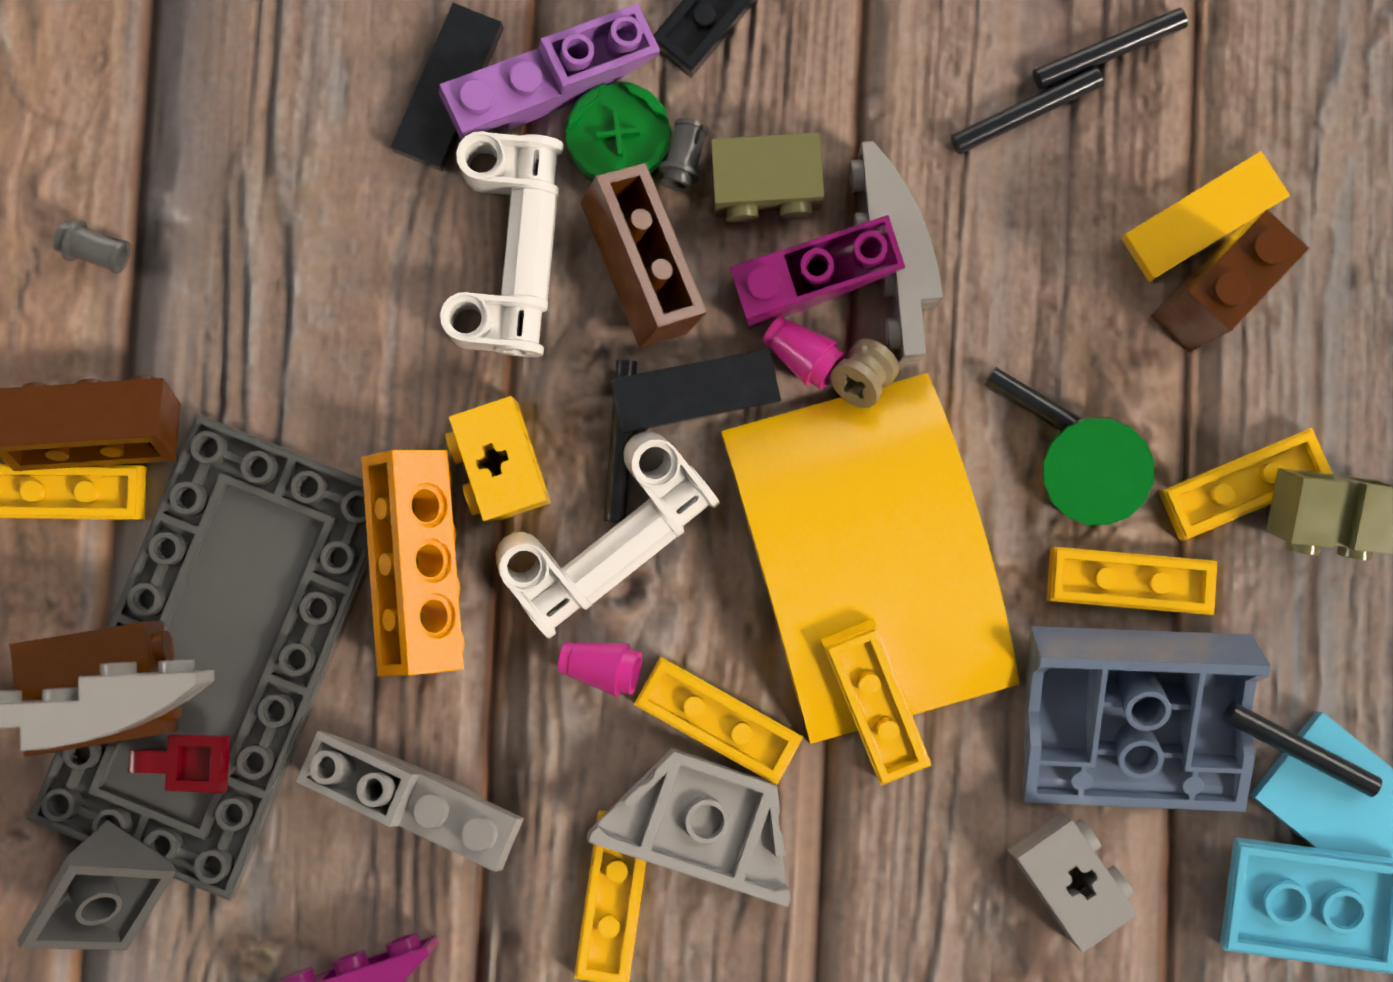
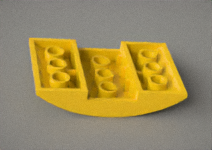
[721,373,1020,744]

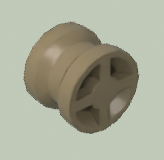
[830,338,899,408]

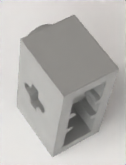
[1007,813,1138,953]

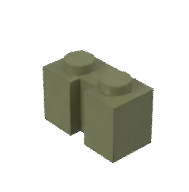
[711,132,824,223]
[1266,468,1393,560]

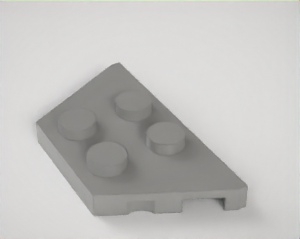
[586,748,791,907]

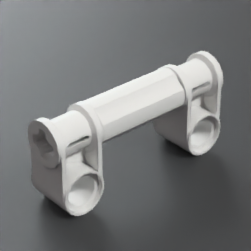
[440,131,563,357]
[495,431,720,639]

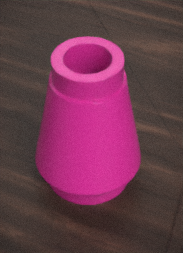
[763,316,846,390]
[558,641,642,697]

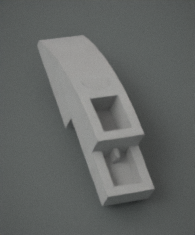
[849,141,943,364]
[0,659,214,751]
[296,731,524,872]

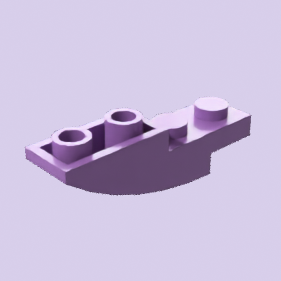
[439,4,660,141]

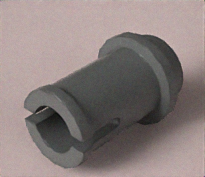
[658,118,709,192]
[54,219,131,274]

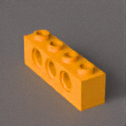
[361,450,465,677]

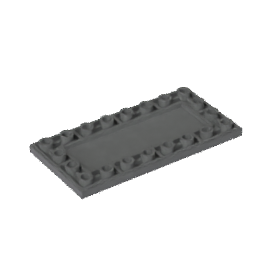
[28,414,369,901]

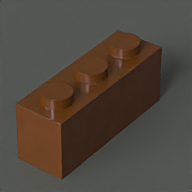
[581,163,707,349]
[0,375,181,471]

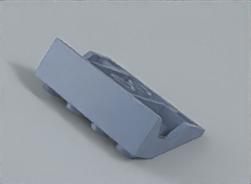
[1023,626,1271,812]

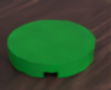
[566,82,671,182]
[1042,417,1154,525]

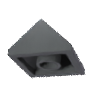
[17,820,176,950]

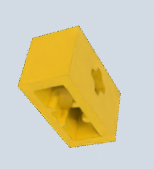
[445,396,551,524]

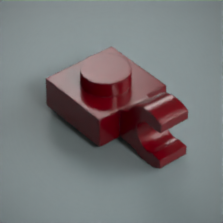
[128,734,231,793]

